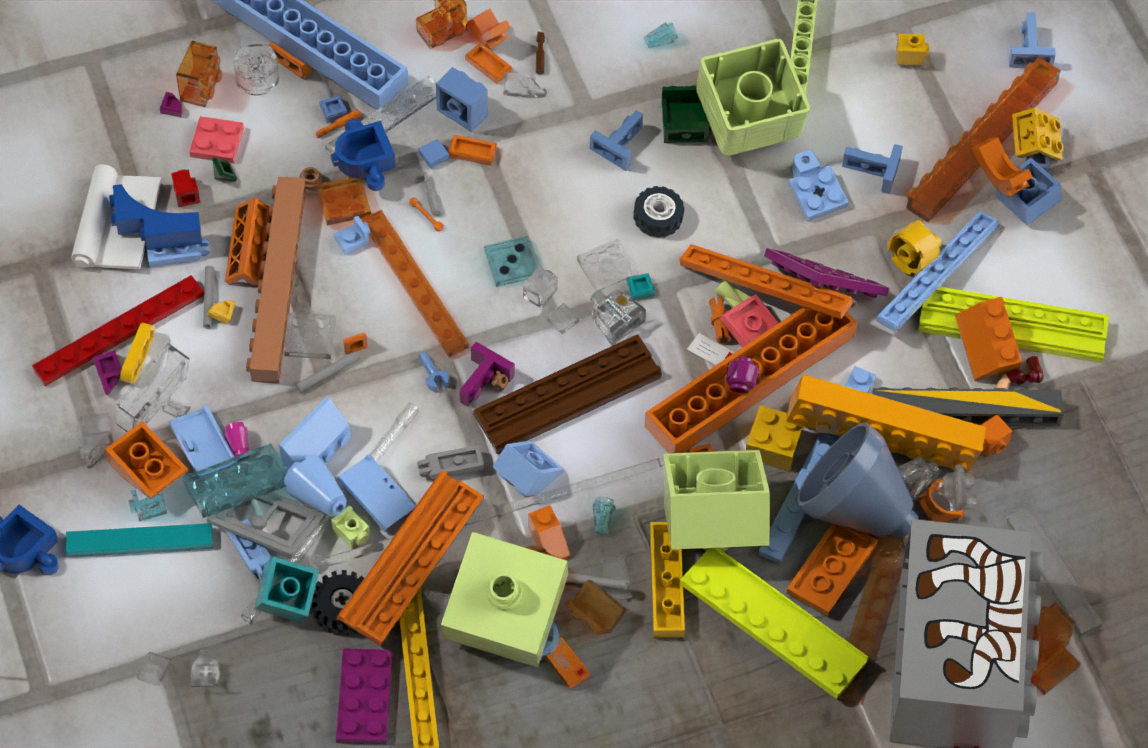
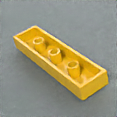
[650,522,685,638]

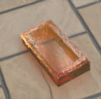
[1031,646,1081,695]

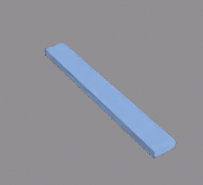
[876,210,999,332]

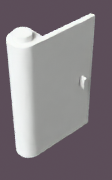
[71,164,162,269]

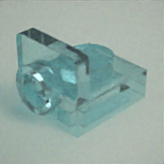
[128,490,167,521]

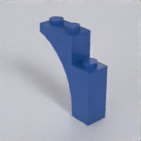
[109,184,202,250]

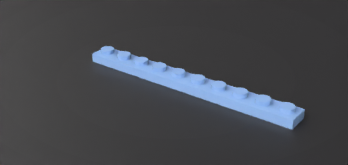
[758,366,876,564]

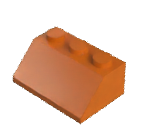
[955,297,1022,381]

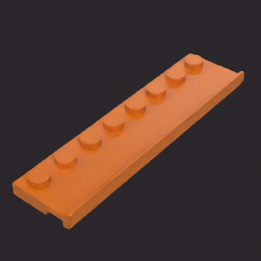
[337,470,484,646]

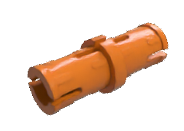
[709,296,731,343]

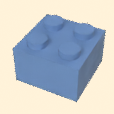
[436,67,488,132]
[997,158,1061,225]

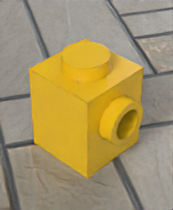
[896,33,929,65]

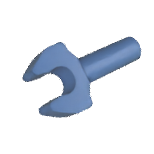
[419,352,449,393]

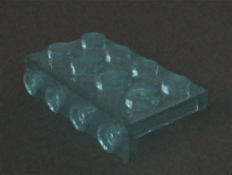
[183,443,289,518]

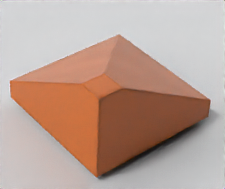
[343,333,367,354]

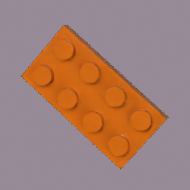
[786,524,878,617]

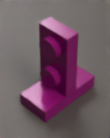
[459,342,515,407]

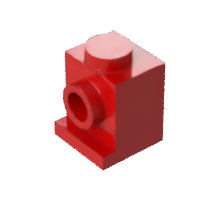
[171,169,200,207]

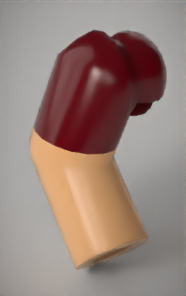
[994,369,1027,389]

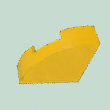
[206,300,236,324]

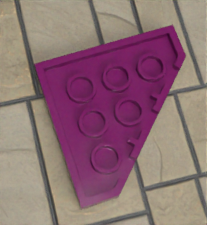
[764,248,890,298]

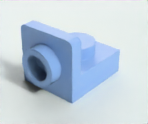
[334,216,371,255]

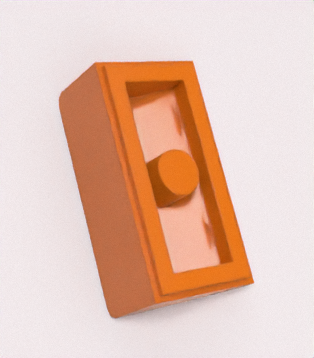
[269,42,314,79]

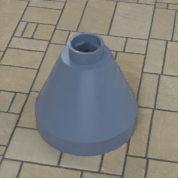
[796,422,918,541]

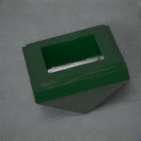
[212,157,237,182]

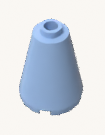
[284,455,347,516]

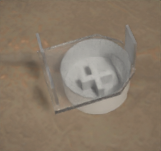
[191,650,220,687]

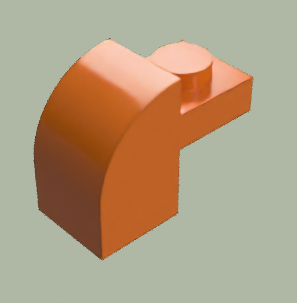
[466,8,511,49]

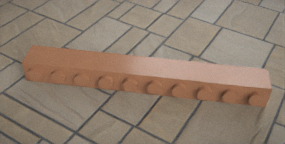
[246,177,306,383]

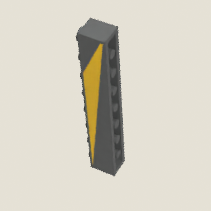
[872,387,1064,426]

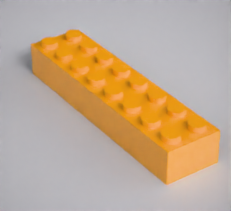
[786,374,986,473]

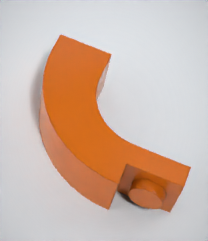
[972,137,1033,196]

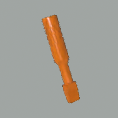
[315,109,362,138]

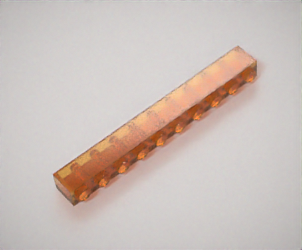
[906,57,1061,222]

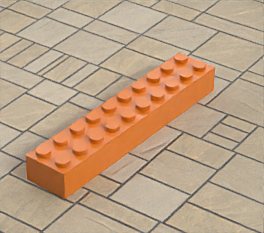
[644,307,857,453]

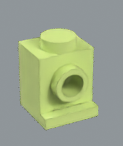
[331,505,370,550]

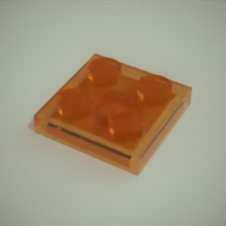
[316,177,371,226]

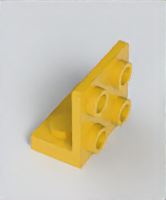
[1012,107,1063,161]

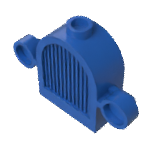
[330,119,396,191]
[0,504,59,575]

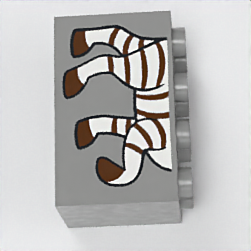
[889,519,1043,748]

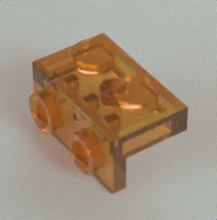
[566,580,627,634]

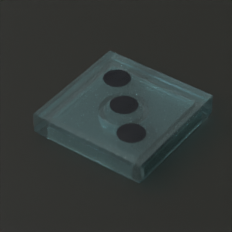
[484,236,540,287]

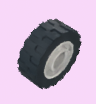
[633,186,684,238]

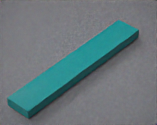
[66,523,213,557]

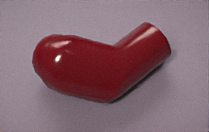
[1026,356,1044,383]

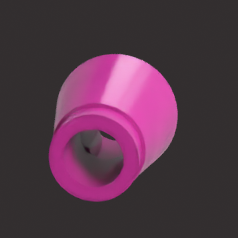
[224,422,250,459]

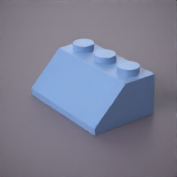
[279,397,351,472]

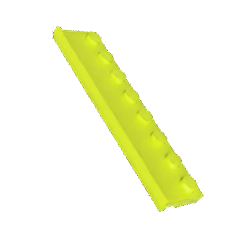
[918,287,1109,363]
[680,548,869,699]

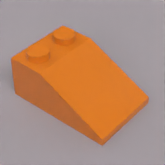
[105,421,188,499]

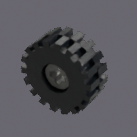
[312,570,364,636]

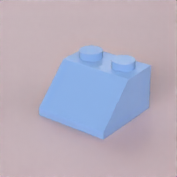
[493,441,564,496]

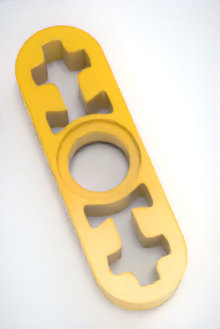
[120,323,155,384]

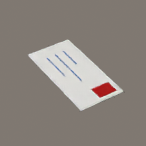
[687,333,735,365]

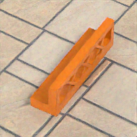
[225,197,270,286]

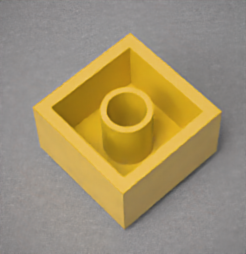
[746,406,804,471]

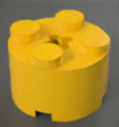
[887,220,941,275]

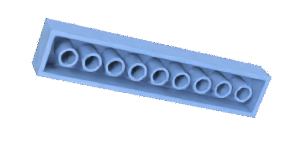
[213,0,408,111]

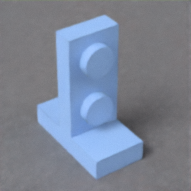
[1008,13,1056,68]

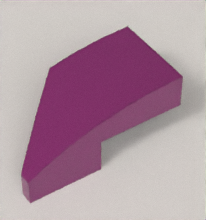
[93,350,122,395]

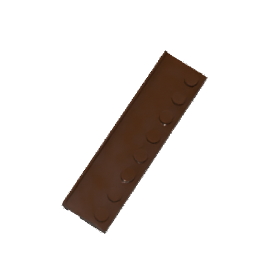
[473,334,662,454]

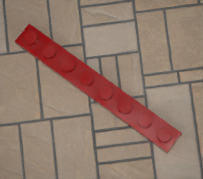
[32,275,204,386]

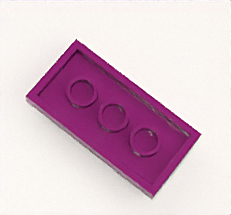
[336,648,393,745]

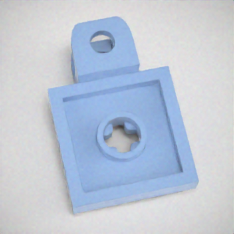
[788,150,849,221]

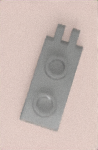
[417,445,484,479]

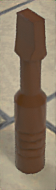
[536,31,545,75]

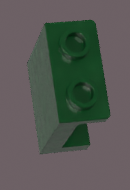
[661,85,709,143]

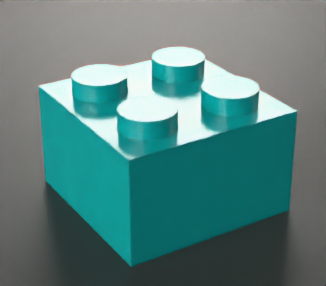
[254,556,319,623]

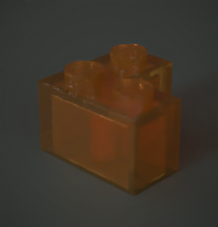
[416,0,467,49]

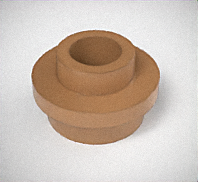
[299,167,322,189]

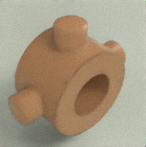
[492,371,508,391]

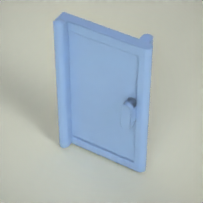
[168,405,237,480]
[337,454,416,532]

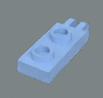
[146,239,210,267]
[226,519,271,580]

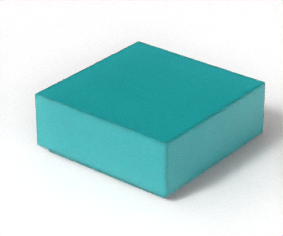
[626,273,655,300]

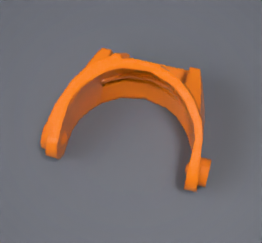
[917,479,965,522]

